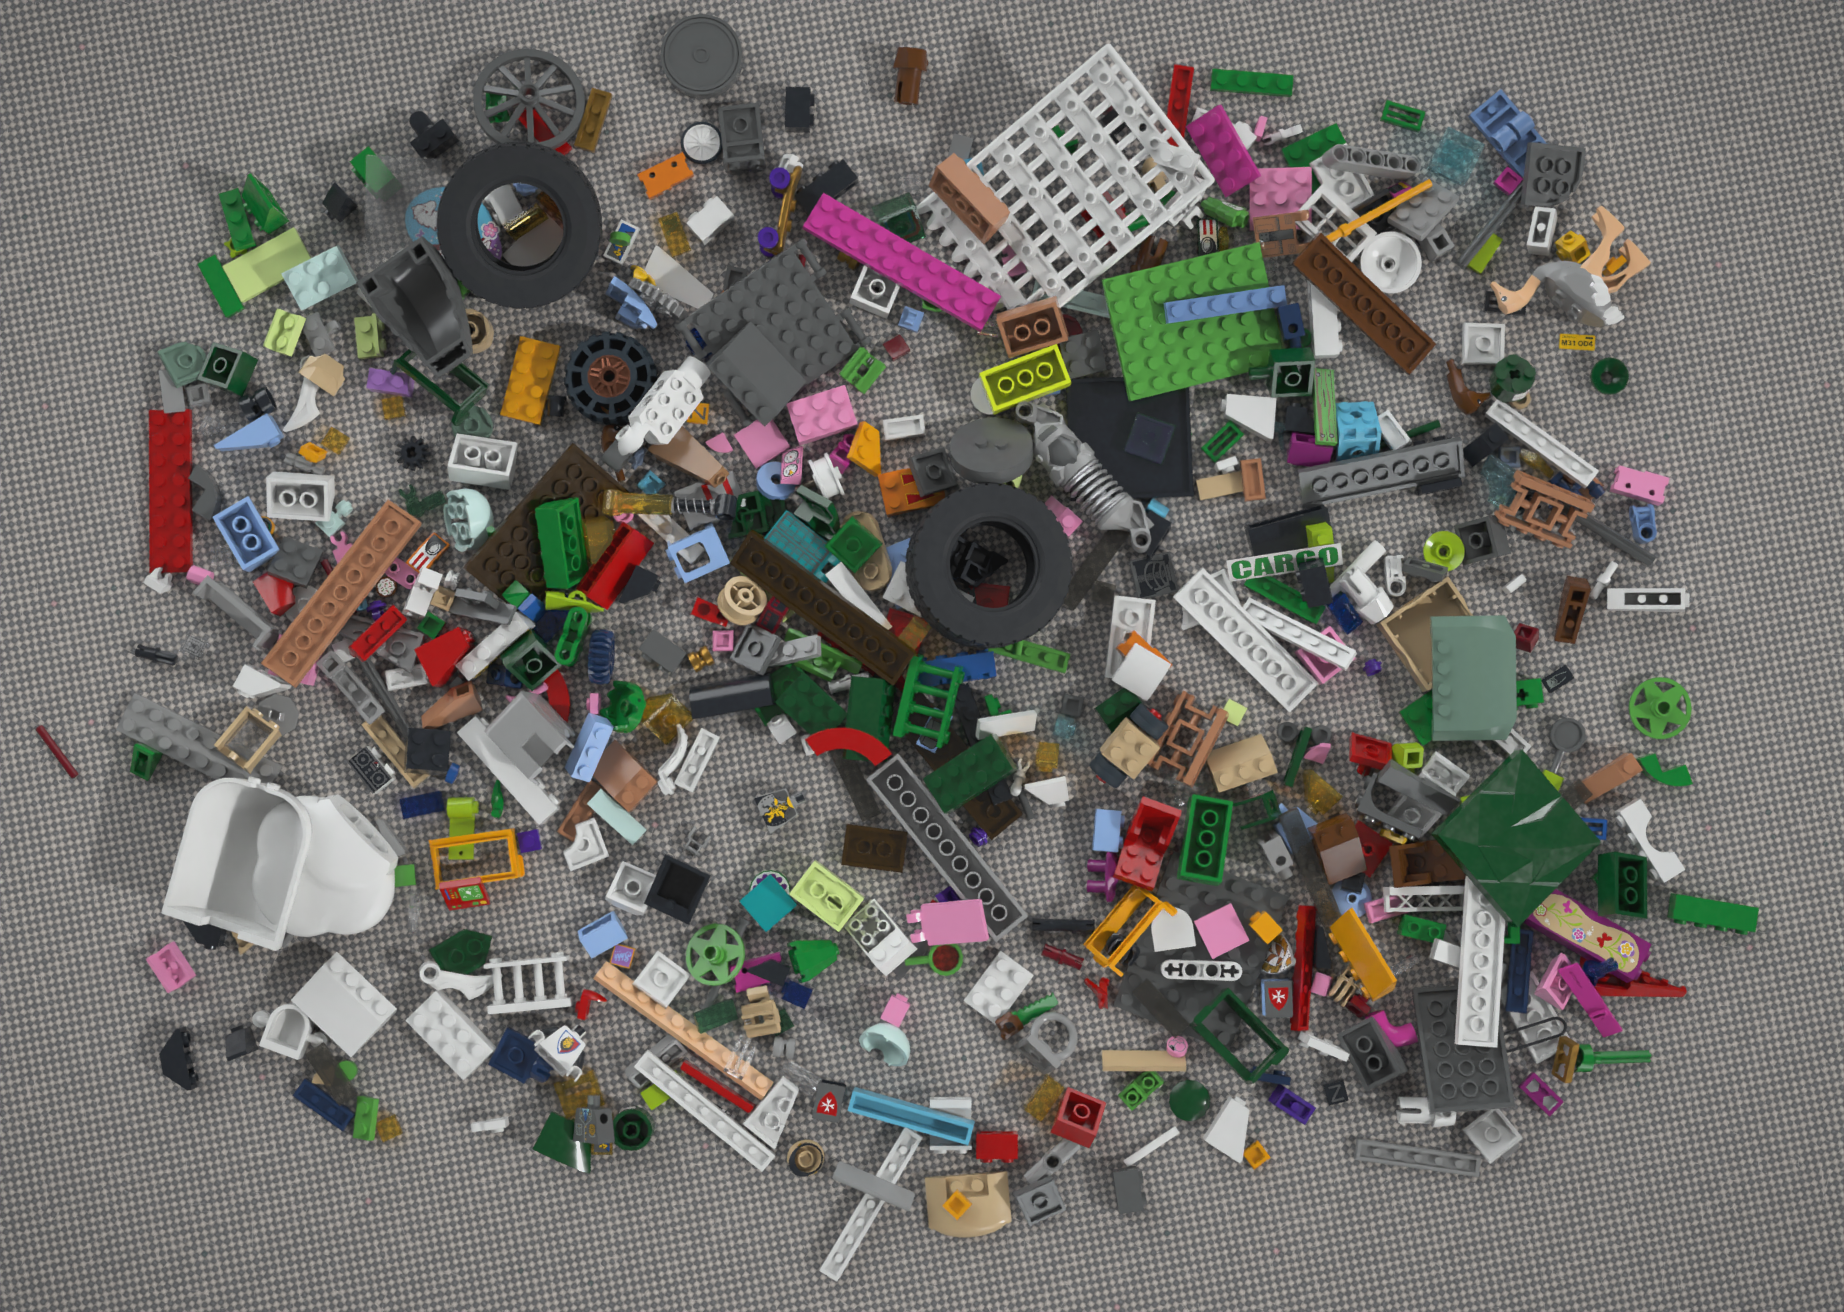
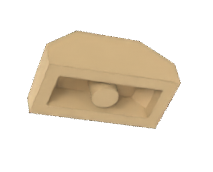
[298,354,345,396]

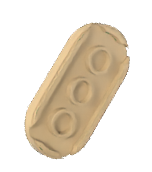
[840,511,892,591]

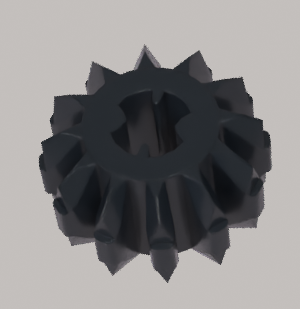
[395,436,431,471]
[1104,933,1140,966]

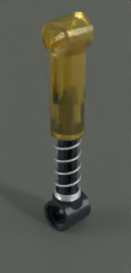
[602,489,737,521]

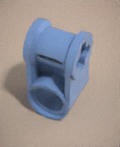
[1629,503,1657,544]

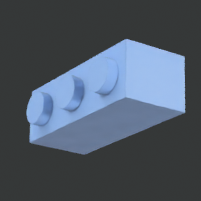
[565,713,614,782]

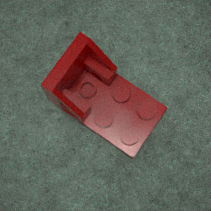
[1113,796,1182,891]

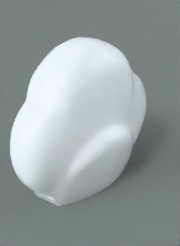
[252,794,398,937]

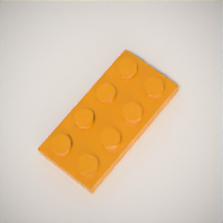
[500,336,561,426]

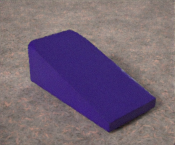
[1268,1084,1316,1125]

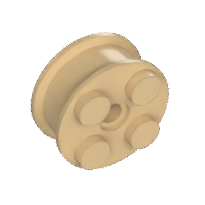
[717,576,767,626]

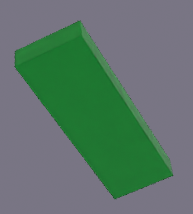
[197,255,245,318]

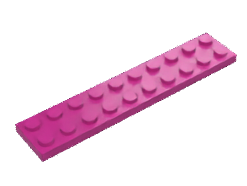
[802,193,1001,332]

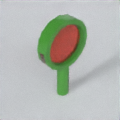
[905,944,963,976]

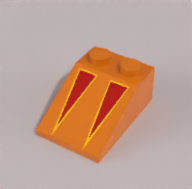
[878,468,945,517]

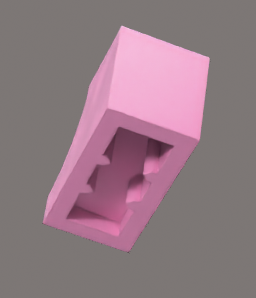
[1044,496,1083,538]

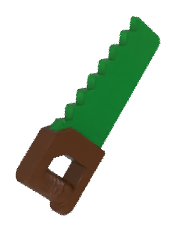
[995,992,1058,1040]

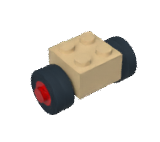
[1089,703,1169,788]

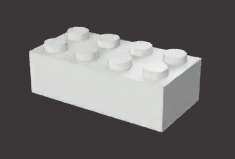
[405,990,497,1080]

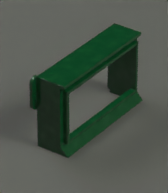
[390,349,489,426]
[1189,988,1289,1085]

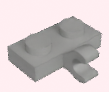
[302,312,342,357]

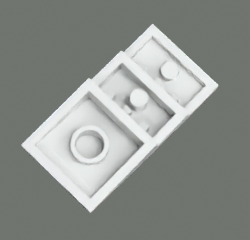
[1387,751,1470,841]

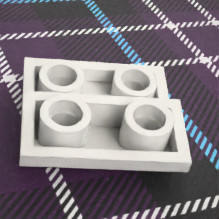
[1112,643,1171,701]

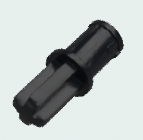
[135,644,178,666]

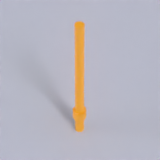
[1325,179,1433,242]

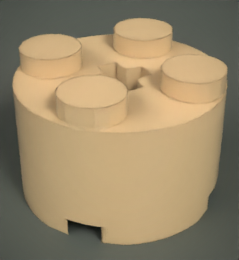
[465,309,494,354]

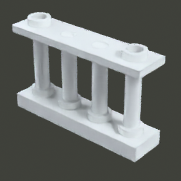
[484,952,574,1014]

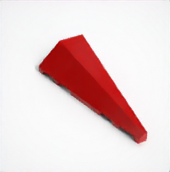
[1579,956,1687,997]

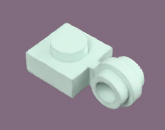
[315,500,353,537]

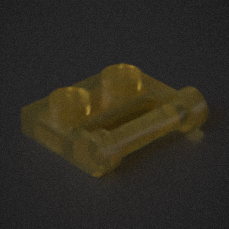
[554,1069,606,1118]

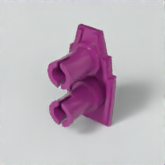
[1086,852,1119,902]

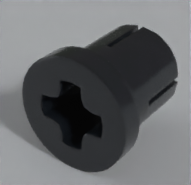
[546,395,567,417]

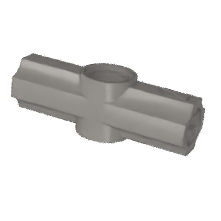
[1023,1138,1082,1184]

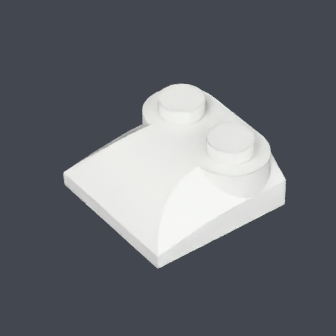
[605,861,656,916]

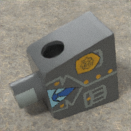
[573,1095,615,1144]

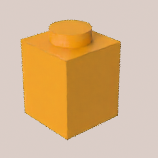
[1248,911,1283,944]

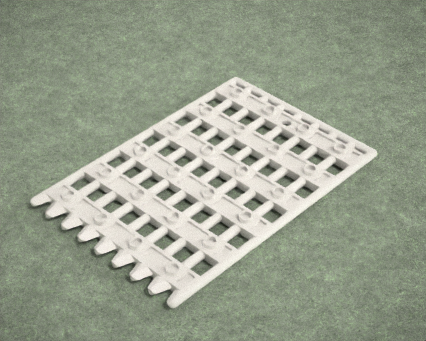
[915,44,1215,311]

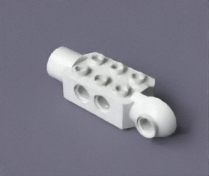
[615,356,711,455]

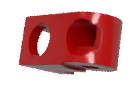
[690,597,729,627]

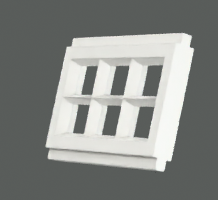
[1295,183,1377,262]

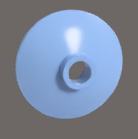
[1330,880,1372,917]

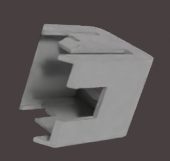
[485,691,575,786]

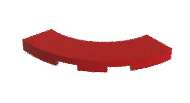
[542,669,571,723]
[805,727,892,766]

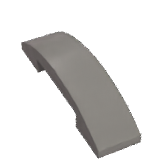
[316,650,386,725]

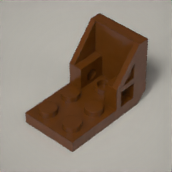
[1389,840,1467,888]

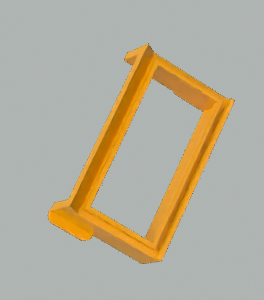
[428,828,525,890]
[1083,885,1177,977]

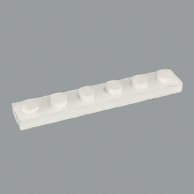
[1485,400,1599,489]
[1243,597,1357,671]

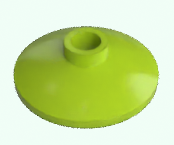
[1423,531,1465,571]

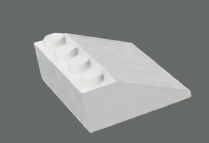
[291,952,397,1058]

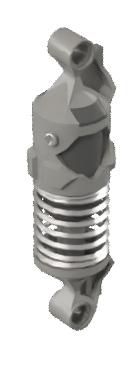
[1015,401,1154,553]

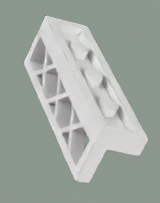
[1383,886,1465,912]

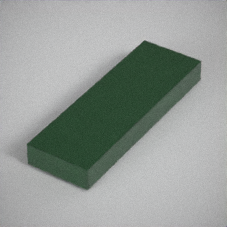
[1282,727,1312,788]

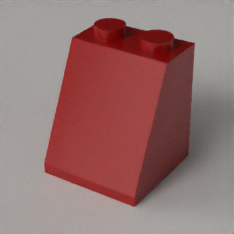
[414,627,476,688]

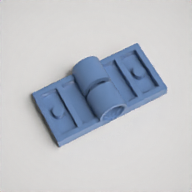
[1468,89,1547,177]

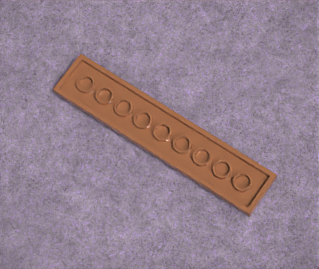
[261,500,422,688]

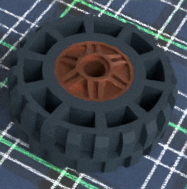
[564,331,658,426]

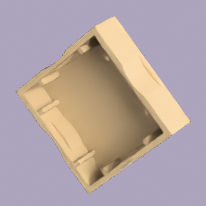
[1376,576,1473,692]

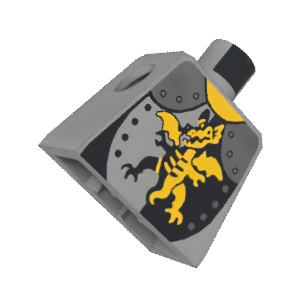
[754,788,806,833]

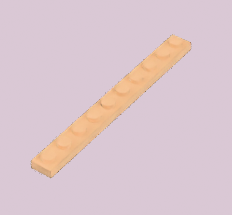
[593,961,774,1100]

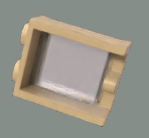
[214,706,282,774]

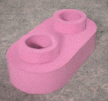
[385,558,419,590]

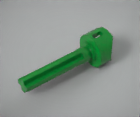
[1574,1044,1651,1072]

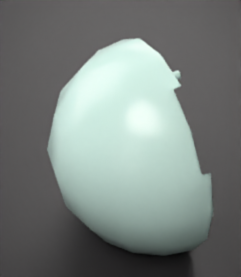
[859,1023,910,1066]

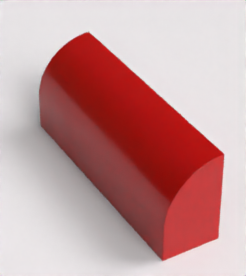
[576,521,654,610]

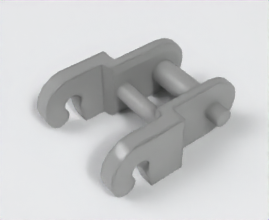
[683,826,712,858]

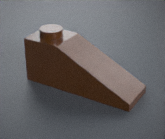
[1554,576,1591,644]

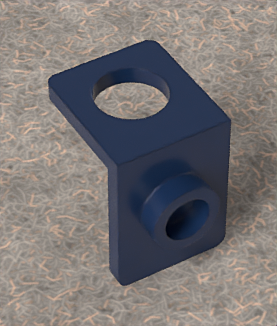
[486,664,523,689]

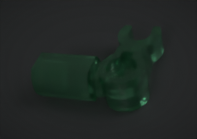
[399,484,447,518]

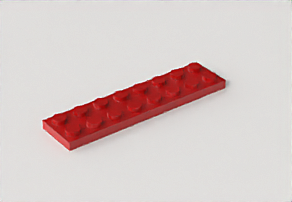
[149,409,193,573]

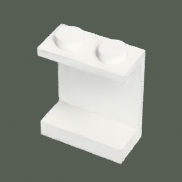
[930,1097,972,1154]

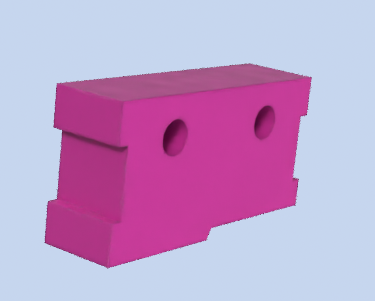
[730,952,782,993]

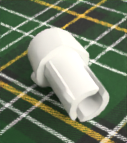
[1338,566,1394,624]
[1396,1097,1456,1128]

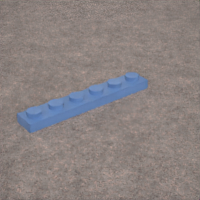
[1163,285,1287,324]

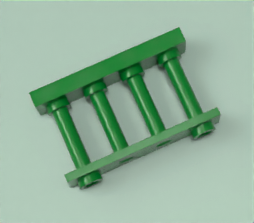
[893,654,965,748]

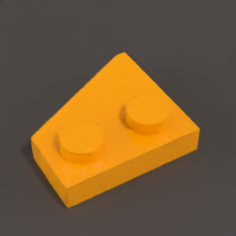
[847,421,881,477]

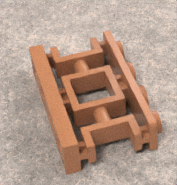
[1494,470,1595,549]
[1147,690,1229,788]

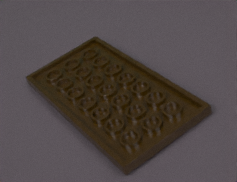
[463,443,634,612]

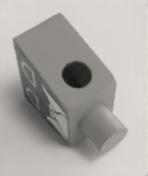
[1254,830,1293,880]

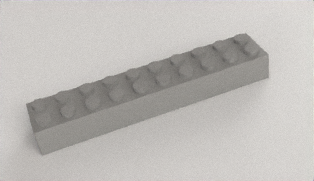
[866,754,1028,942]

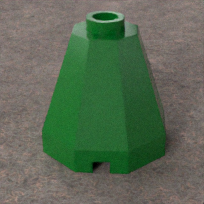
[787,940,839,983]

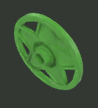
[1629,677,1692,739]
[686,924,745,986]

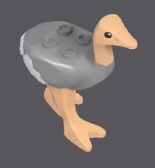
[1490,205,1651,327]

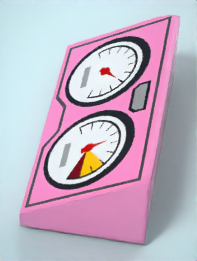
[780,446,803,485]

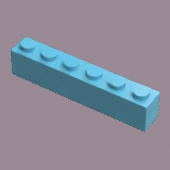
[848,1087,975,1145]

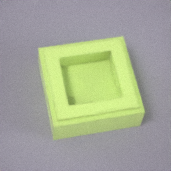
[1223,699,1247,727]

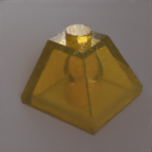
[641,693,693,745]
[1302,769,1343,815]

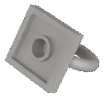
[1015,1012,1078,1075]

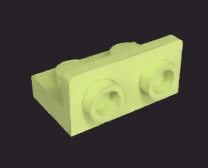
[263,309,306,357]
[354,313,386,359]

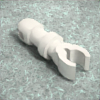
[1262,124,1303,145]
[1010,758,1030,796]

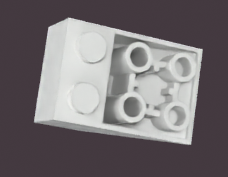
[844,899,917,976]

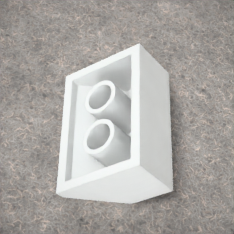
[447,433,518,490]
[266,472,335,522]

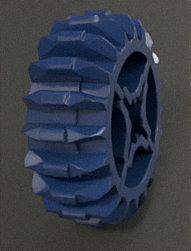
[588,629,615,685]

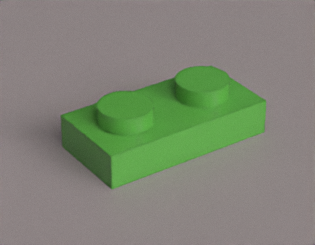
[353,1096,379,1141]

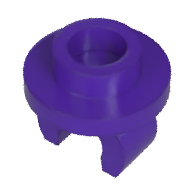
[366,600,387,621]

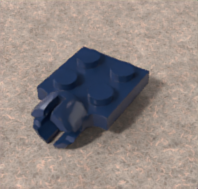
[488,1027,554,1084]

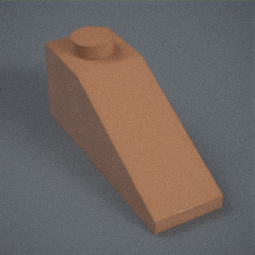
[1573,753,1643,804]

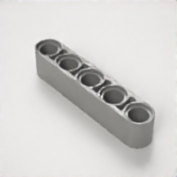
[1322,144,1421,180]

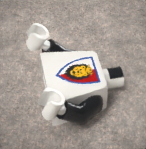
[529,1025,586,1082]

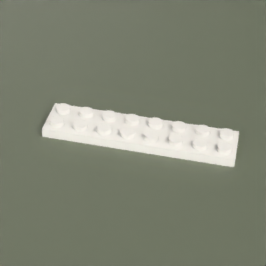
[1173,568,1319,712]
[1455,876,1505,1047]

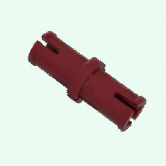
[1041,943,1084,971]

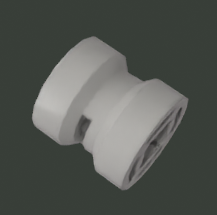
[773,1036,796,1059]

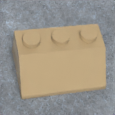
[1206,734,1278,793]

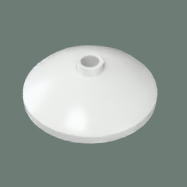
[1360,232,1422,294]

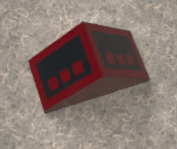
[756,596,790,635]

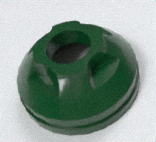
[1590,357,1629,395]

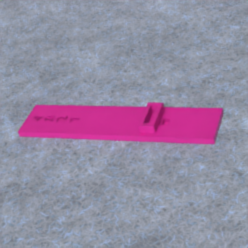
[1558,963,1623,1038]

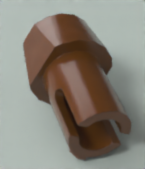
[893,47,928,106]
[1129,235,1168,273]

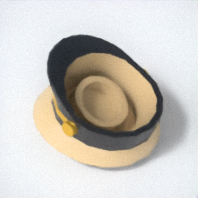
[787,1140,825,1177]

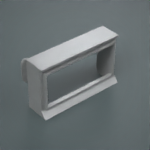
[193,575,282,651]

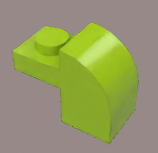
[1392,742,1424,773]

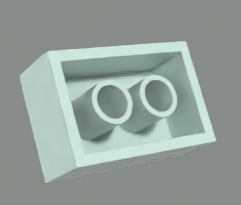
[281,245,358,311]

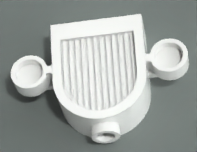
[252,1003,329,1060]

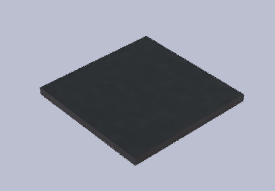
[1066,377,1194,502]

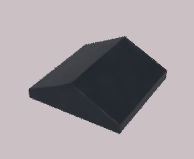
[1352,188,1396,238]

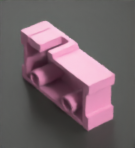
[1609,465,1670,506]

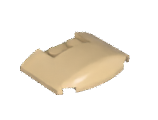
[925,1171,1011,1237]

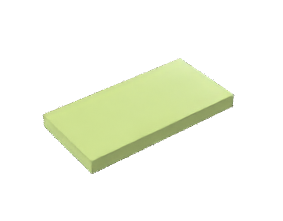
[222,227,311,303]

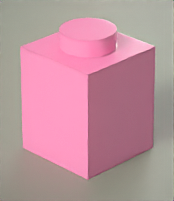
[880,993,910,1028]

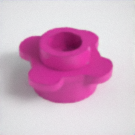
[838,434,855,453]

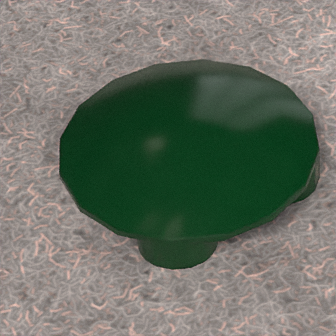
[1169,1080,1210,1121]

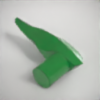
[491,780,504,819]

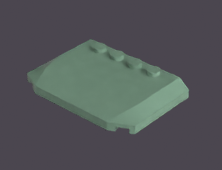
[1430,615,1517,741]

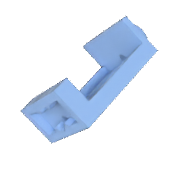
[665,522,730,583]

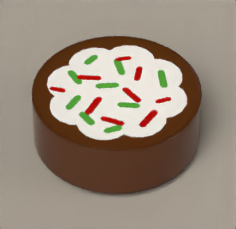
[376,577,398,598]

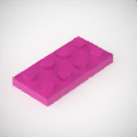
[1186,104,1261,198]

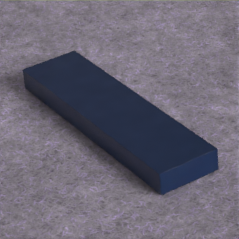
[1505,929,1533,1014]

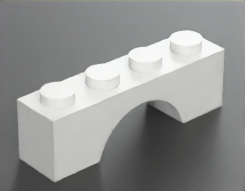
[1614,799,1685,883]

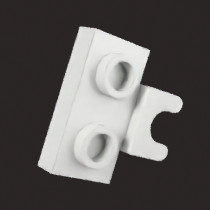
[1164,192,1204,229]

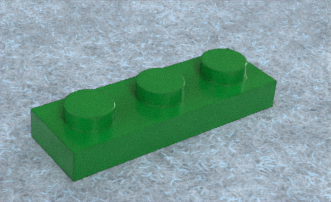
[219,188,256,251]

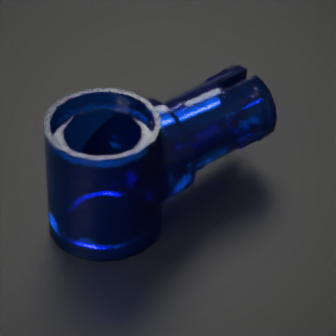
[1582,957,1618,987]

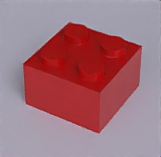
[1050,1087,1106,1148]

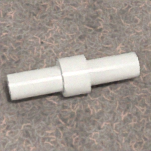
[1589,561,1618,600]

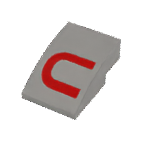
[674,471,743,531]

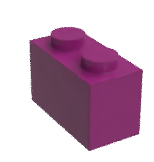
[1287,431,1333,467]

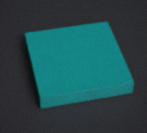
[739,874,798,932]

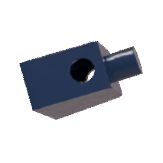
[1276,303,1305,348]

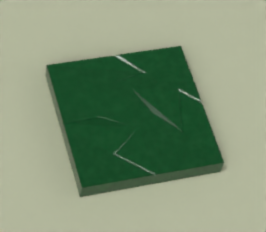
[1431,749,1601,927]

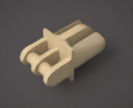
[1142,157,1167,193]
[1327,964,1361,1007]

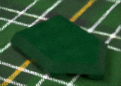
[429,929,493,975]

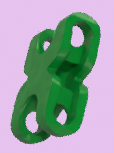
[555,606,592,667]

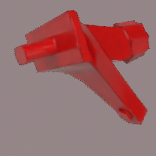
[1084,977,1110,1009]

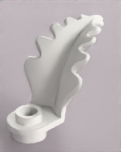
[657,724,690,796]

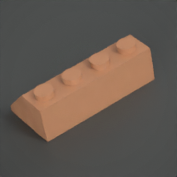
[929,153,1010,244]

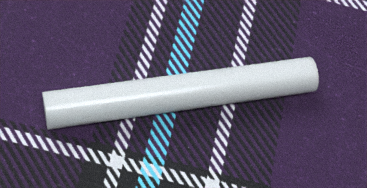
[1123,1126,1179,1167]

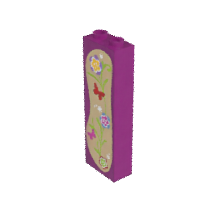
[1523,889,1652,983]

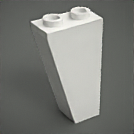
[1607,588,1690,612]

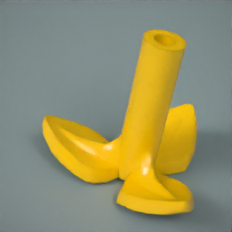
[630,265,656,286]

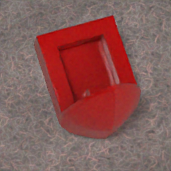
[575,989,607,1020]

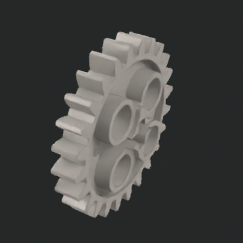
[628,277,689,321]

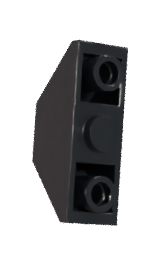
[159,1026,199,1091]

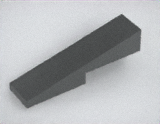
[1378,759,1459,816]

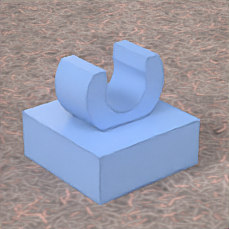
[898,306,924,333]

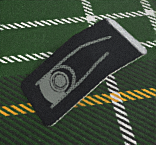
[1541,665,1574,693]

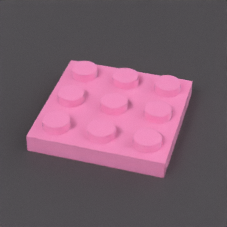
[1250,167,1312,231]

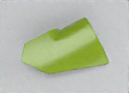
[545,591,604,613]

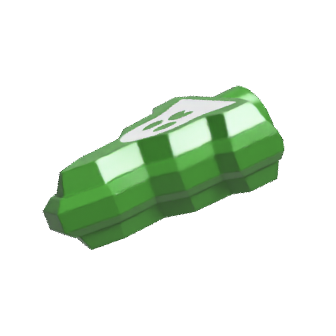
[1201,197,1250,228]

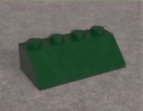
[842,676,896,762]

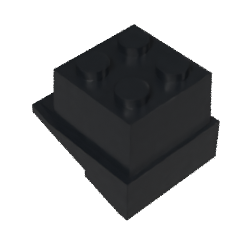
[644,854,712,925]

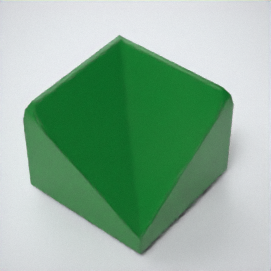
[502,580,530,609]

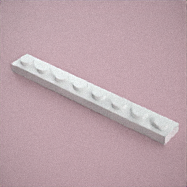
[634,1050,776,1172]
[819,1127,923,1281]

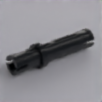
[1032,917,1095,934]

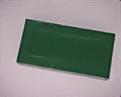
[693,998,738,1034]

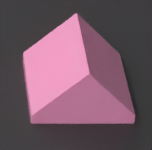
[1534,953,1572,1010]

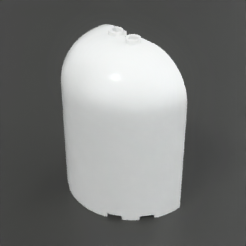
[161,776,312,951]

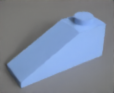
[214,413,284,451]

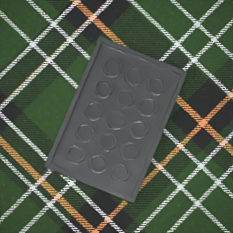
[1411,985,1515,1114]

